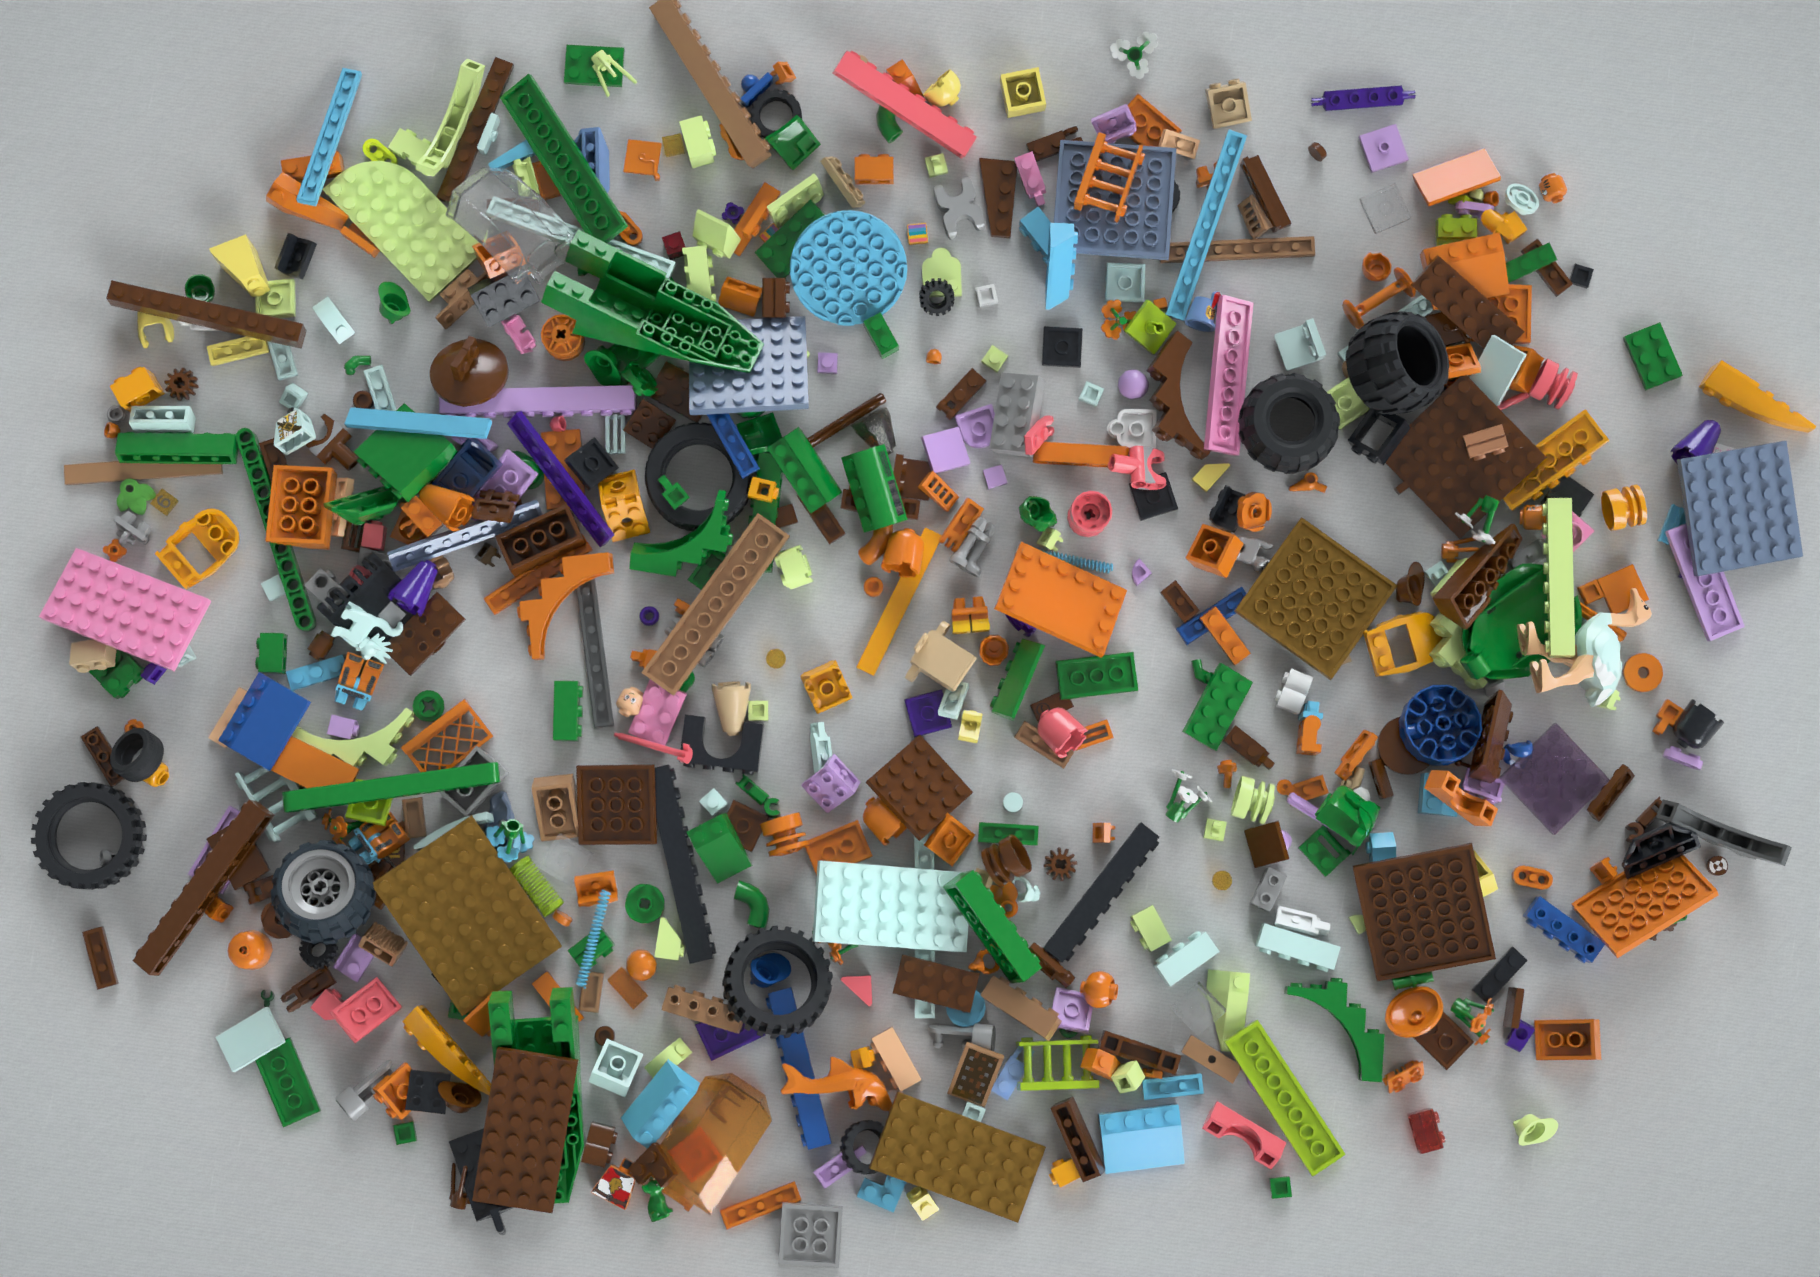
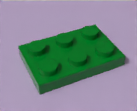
[564,44,625,87]
[1623,322,1683,391]

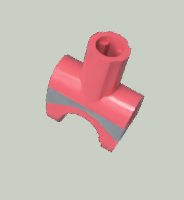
[1108,446,1166,490]

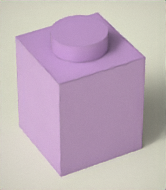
[327,715,360,740]

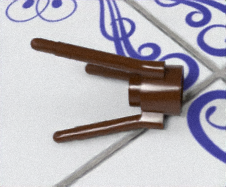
[449,1163,470,1210]

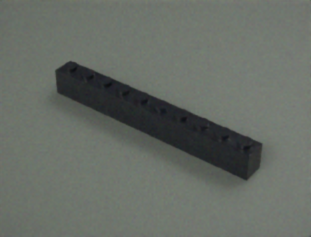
[655,764,717,964]

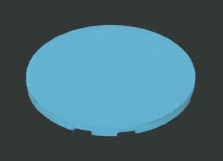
[790,210,907,326]

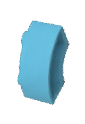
[1365,832,1397,862]

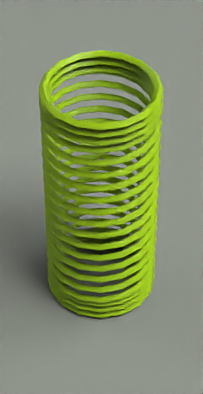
[509,855,564,917]

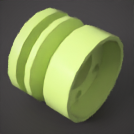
[1231,776,1275,824]

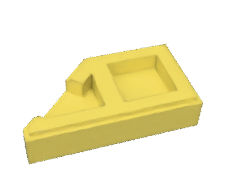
[1192,463,1231,492]

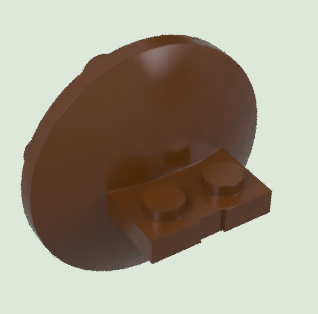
[430,336,509,407]

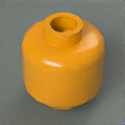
[143,762,169,787]

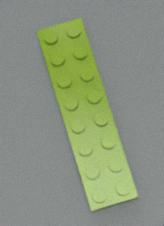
[1224,1020,1346,1177]

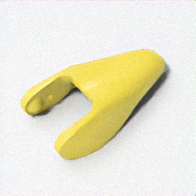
[137,312,174,349]

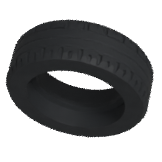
[645,422,753,531]

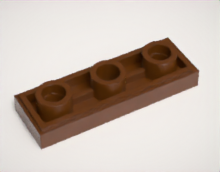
[81,726,125,787]

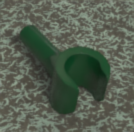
[261,990,275,1008]

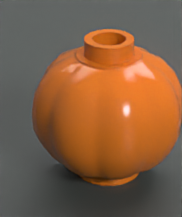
[1080,971,1118,1008]

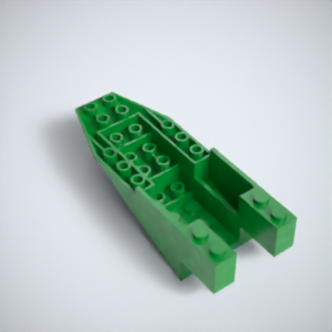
[541,229,764,373]
[488,987,584,1204]

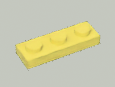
[206,336,269,366]

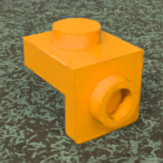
[850,1046,876,1069]

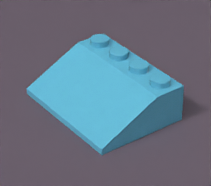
[1098,1104,1185,1174]

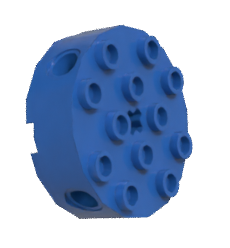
[1399,685,1482,766]

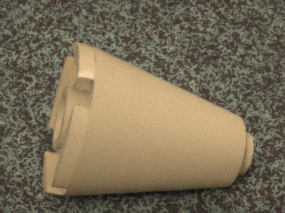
[712,681,751,736]

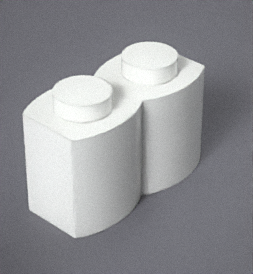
[1274,669,1313,715]

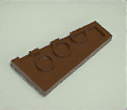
[979,158,1017,238]

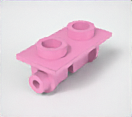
[501,314,537,354]

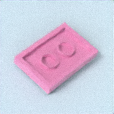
[628,679,687,746]

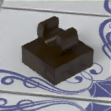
[475,542,501,567]

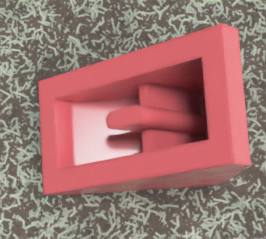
[840,975,872,1007]

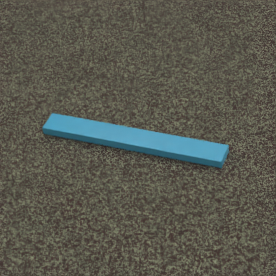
[296,68,362,206]
[344,407,492,439]

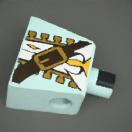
[274,407,316,456]

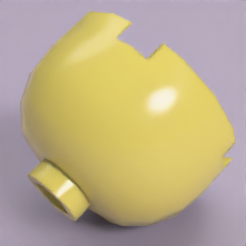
[923,69,961,107]

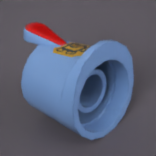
[1184,291,1221,332]

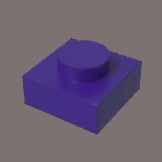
[141,663,167,685]

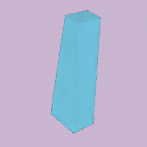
[488,140,536,173]

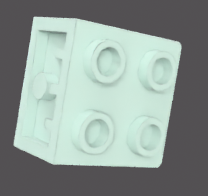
[1274,318,1326,371]

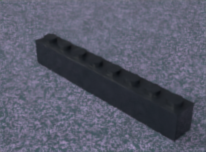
[1043,822,1160,963]

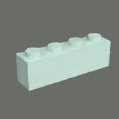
[1255,923,1341,972]

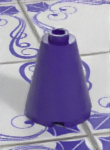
[1671,420,1721,464]
[387,560,438,617]

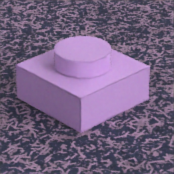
[817,353,838,374]

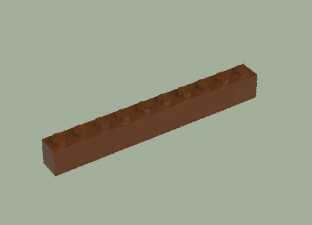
[106,280,307,349]
[132,799,275,976]

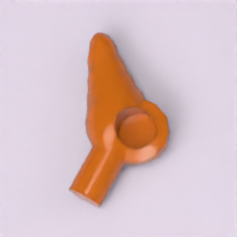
[1289,472,1327,493]

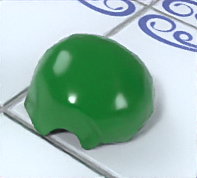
[185,274,215,302]

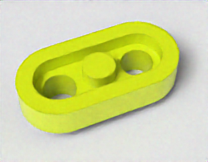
[363,139,398,165]

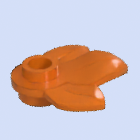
[990,882,1018,918]

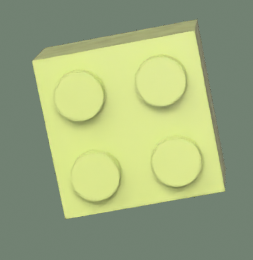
[679,115,716,169]

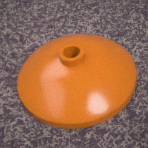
[1385,986,1443,1038]

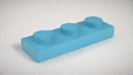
[286,654,345,691]
[1142,1073,1204,1100]

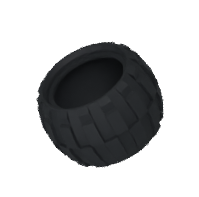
[1346,312,1449,415]
[1238,373,1340,474]

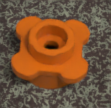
[103,539,127,562]

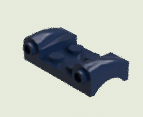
[429,438,503,498]

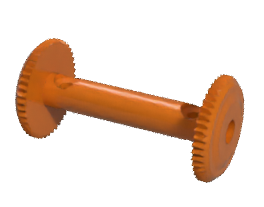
[1342,267,1416,329]

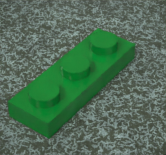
[1506,242,1558,284]
[978,822,1039,846]

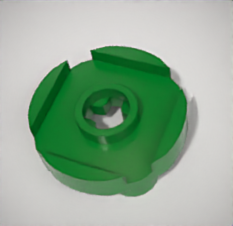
[621,361,658,396]
[625,884,665,923]

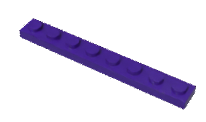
[507,411,614,547]

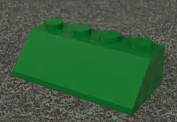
[990,638,1045,721]

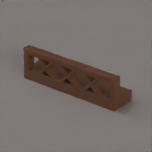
[1240,155,1292,233]

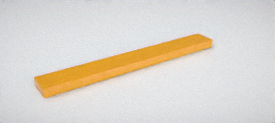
[856,527,942,676]

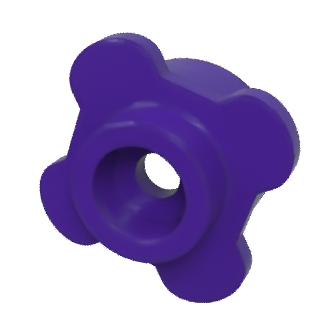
[722,202,744,225]

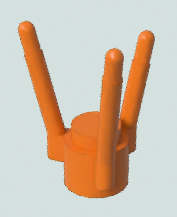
[1441,537,1479,563]

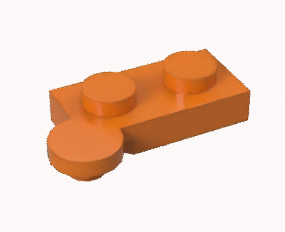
[1276,774,1329,806]

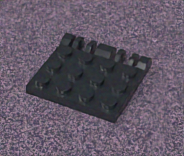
[316,551,414,660]

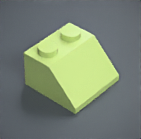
[692,209,741,259]

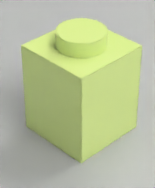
[1111,1060,1145,1094]

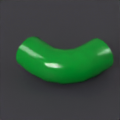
[876,105,903,143]
[734,880,770,930]

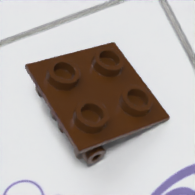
[623,399,676,449]

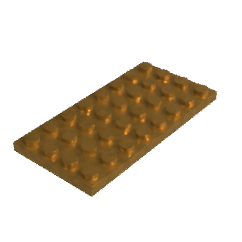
[869,1091,1046,1223]

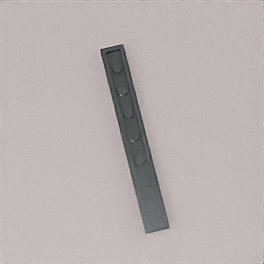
[576,579,614,728]

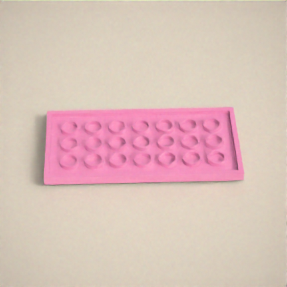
[39,548,211,672]

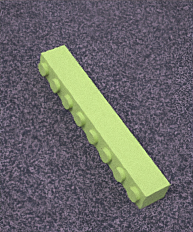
[1542,498,1575,658]

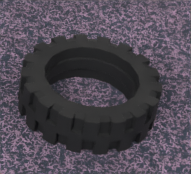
[750,89,802,138]
[840,1120,884,1175]

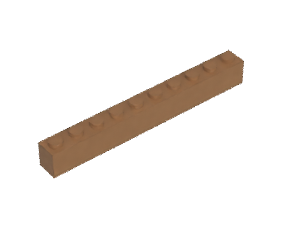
[649,0,772,169]

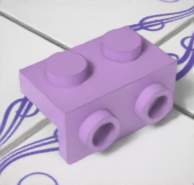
[1091,104,1136,144]
[1460,768,1506,805]

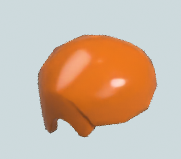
[1362,252,1392,282]
[979,635,1009,666]
[626,949,657,981]

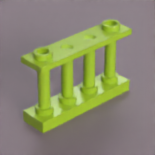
[1016,1035,1099,1091]

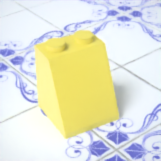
[209,234,271,297]

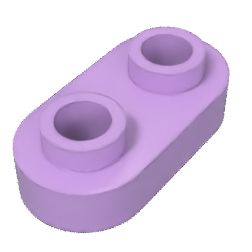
[1455,201,1494,219]
[1663,746,1703,770]

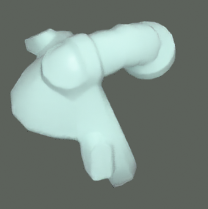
[1012,876,1040,902]

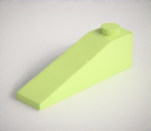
[1206,969,1250,1052]

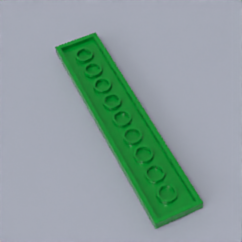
[500,73,628,243]

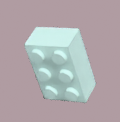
[1154,931,1220,986]

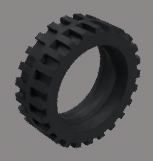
[31,782,147,890]
[722,926,833,1039]

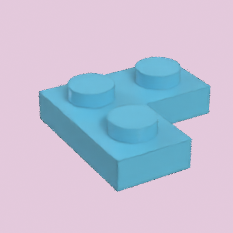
[857,1175,906,1213]

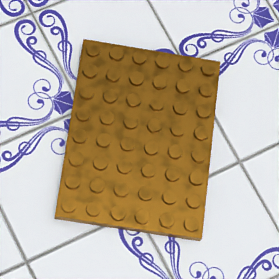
[373,815,562,1016]

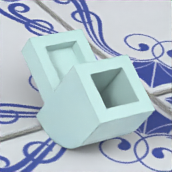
[312,296,355,344]

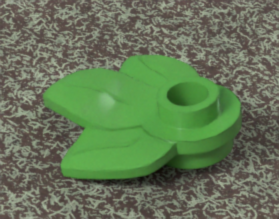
[117,478,157,515]

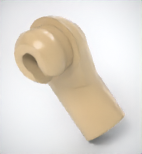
[1341,767,1365,790]

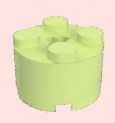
[774,545,813,589]

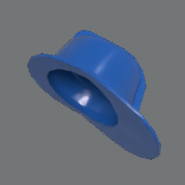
[750,953,791,988]

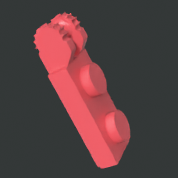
[1024,415,1054,455]

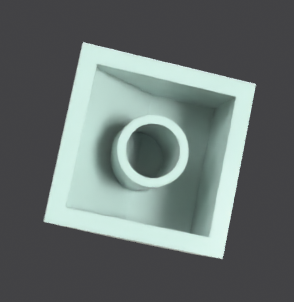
[588,1039,643,1097]

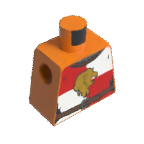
[591,1158,636,1210]

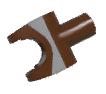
[306,414,358,471]

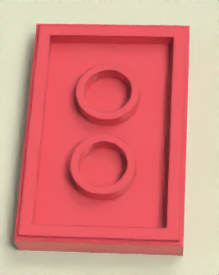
[330,977,402,1044]

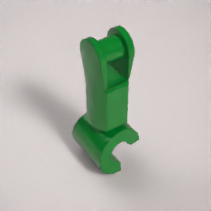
[735,774,781,818]

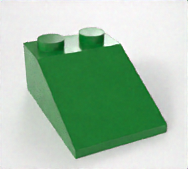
[687,813,753,884]

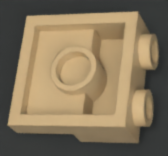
[1205,79,1252,129]

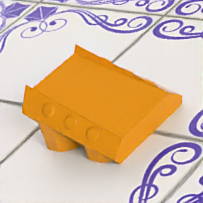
[800,660,853,714]

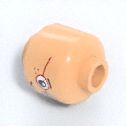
[616,687,643,717]

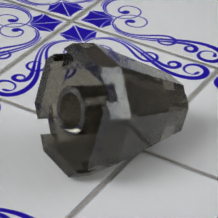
[851,407,896,455]

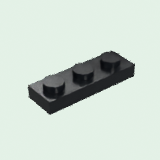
[1472,947,1528,1004]

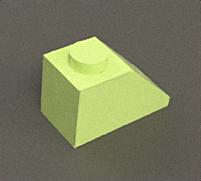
[654,917,685,960]

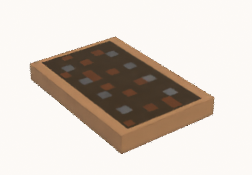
[947,1042,1004,1107]

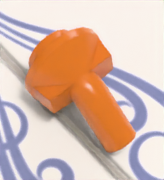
[1217,760,1237,788]

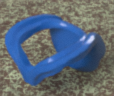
[1503,740,1533,770]

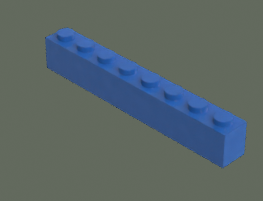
[765,987,832,1150]

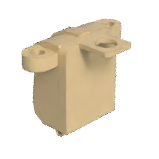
[905,620,977,692]

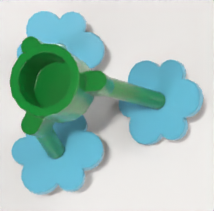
[485,819,534,862]

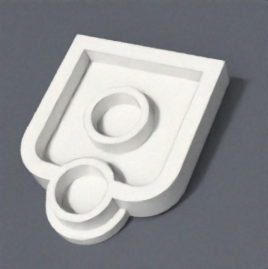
[1107,409,1157,449]

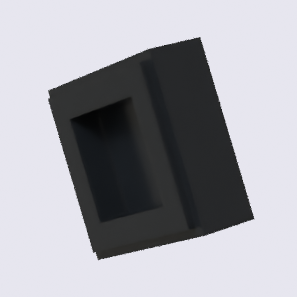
[1570,263,1594,289]

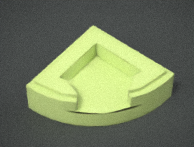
[1348,915,1366,935]

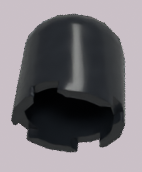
[1673,699,1724,749]

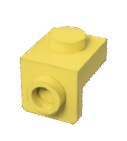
[958,710,983,743]
[906,1186,939,1221]

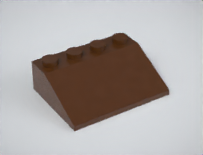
[1468,689,1513,783]

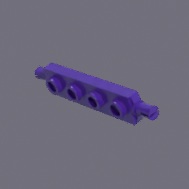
[1311,85,1416,111]

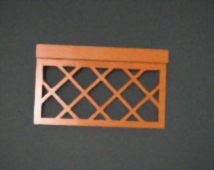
[401,698,493,772]

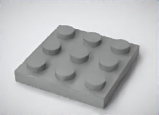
[778,1202,843,1268]

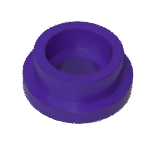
[639,606,659,626]

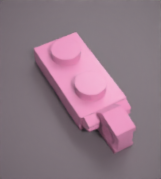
[1014,151,1046,207]

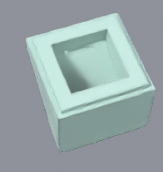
[279,383,308,409]

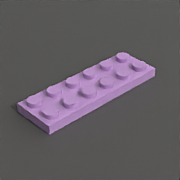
[1665,523,1745,641]

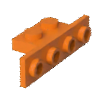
[734,182,781,257]

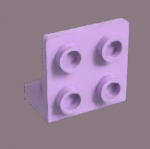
[801,754,860,813]

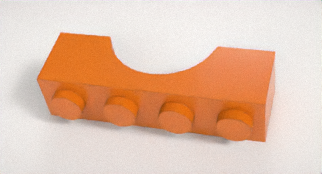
[1424,770,1498,826]

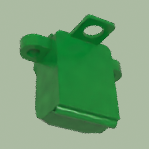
[1315,785,1381,855]

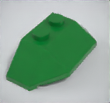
[323,486,399,525]

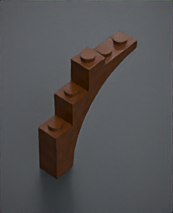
[1146,331,1212,460]

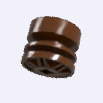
[981,834,1032,887]

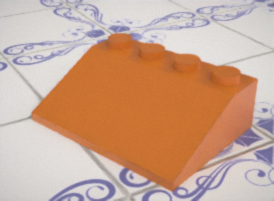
[1420,232,1510,310]
[265,465,337,550]

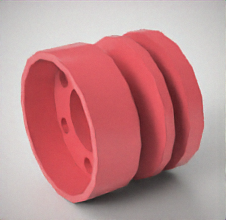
[1528,358,1578,410]
[1067,491,1112,537]

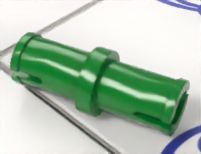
[1392,971,1434,991]

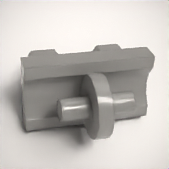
[114,511,152,545]

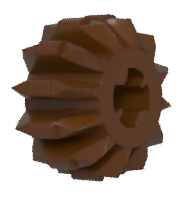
[164,368,199,401]
[1043,847,1077,881]

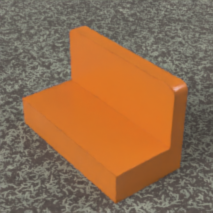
[340,222,380,258]
[718,276,762,317]

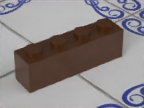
[1050,1096,1105,1182]

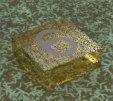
[150,488,179,516]

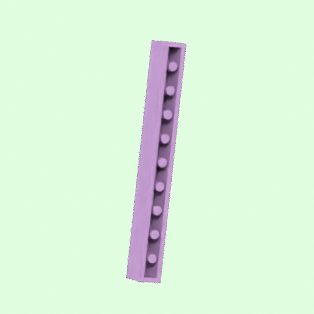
[439,385,637,419]

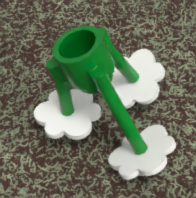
[1110,31,1158,79]

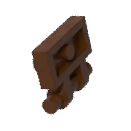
[472,489,519,523]

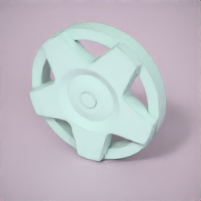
[1505,184,1539,215]

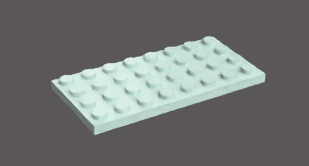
[812,861,968,952]

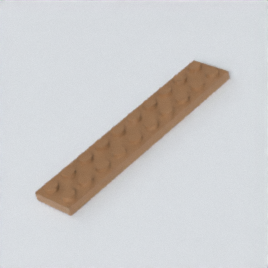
[641,513,790,696]

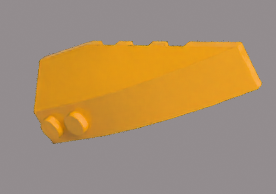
[1699,360,1816,433]
[402,1005,491,1095]

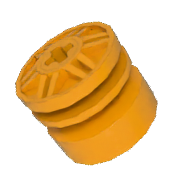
[1601,484,1647,531]

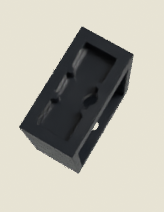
[1348,408,1410,466]

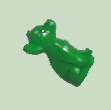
[642,1176,673,1222]

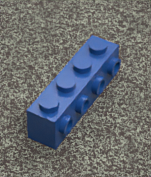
[1523,896,1605,964]

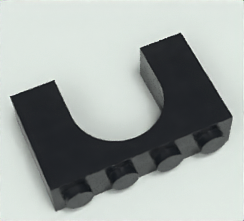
[679,714,764,775]

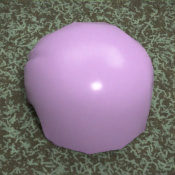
[1118,370,1149,399]

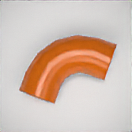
[858,524,893,565]

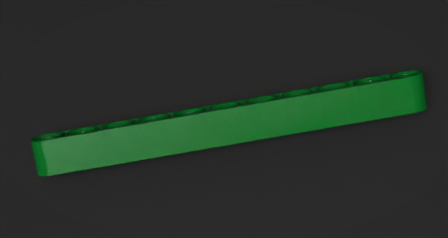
[236,428,317,632]
[282,762,500,813]

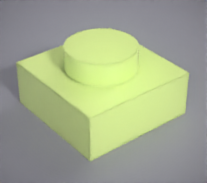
[981,345,1008,373]
[748,701,769,721]

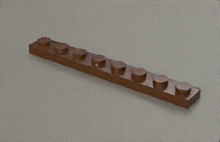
[436,57,514,205]

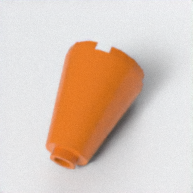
[419,484,475,531]

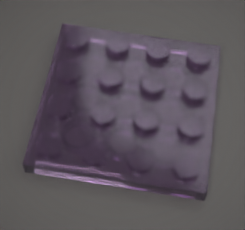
[1499,723,1610,835]

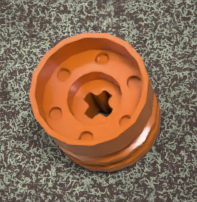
[541,314,585,361]
[760,812,809,857]

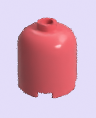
[1037,707,1087,758]

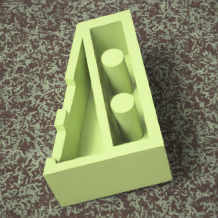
[682,246,717,303]

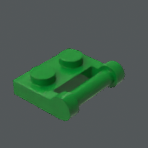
[1298,825,1351,877]

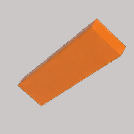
[720,1181,802,1229]

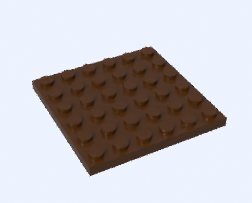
[1386,375,1547,539]
[1353,843,1496,981]

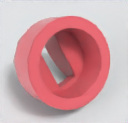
[550,416,567,432]

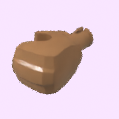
[429,555,454,589]

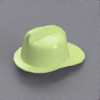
[1513,1114,1558,1146]

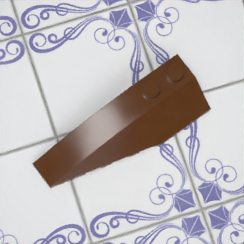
[1433,524,1523,629]

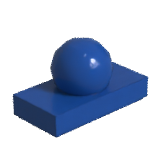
[740,72,773,108]

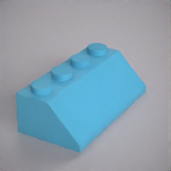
[1045,223,1078,310]
[621,1059,700,1149]

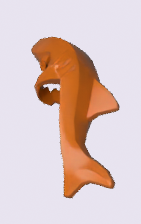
[781,1056,892,1111]

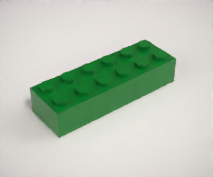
[943,870,1042,984]

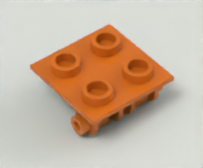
[1382,1060,1424,1094]

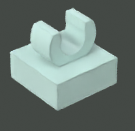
[1424,561,1448,588]

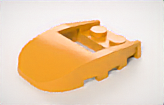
[155,508,240,589]
[1363,612,1443,677]

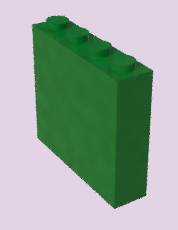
[354,403,458,502]

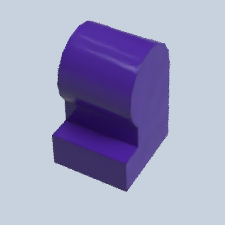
[1504,1019,1535,1052]

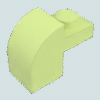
[644,1038,692,1078]

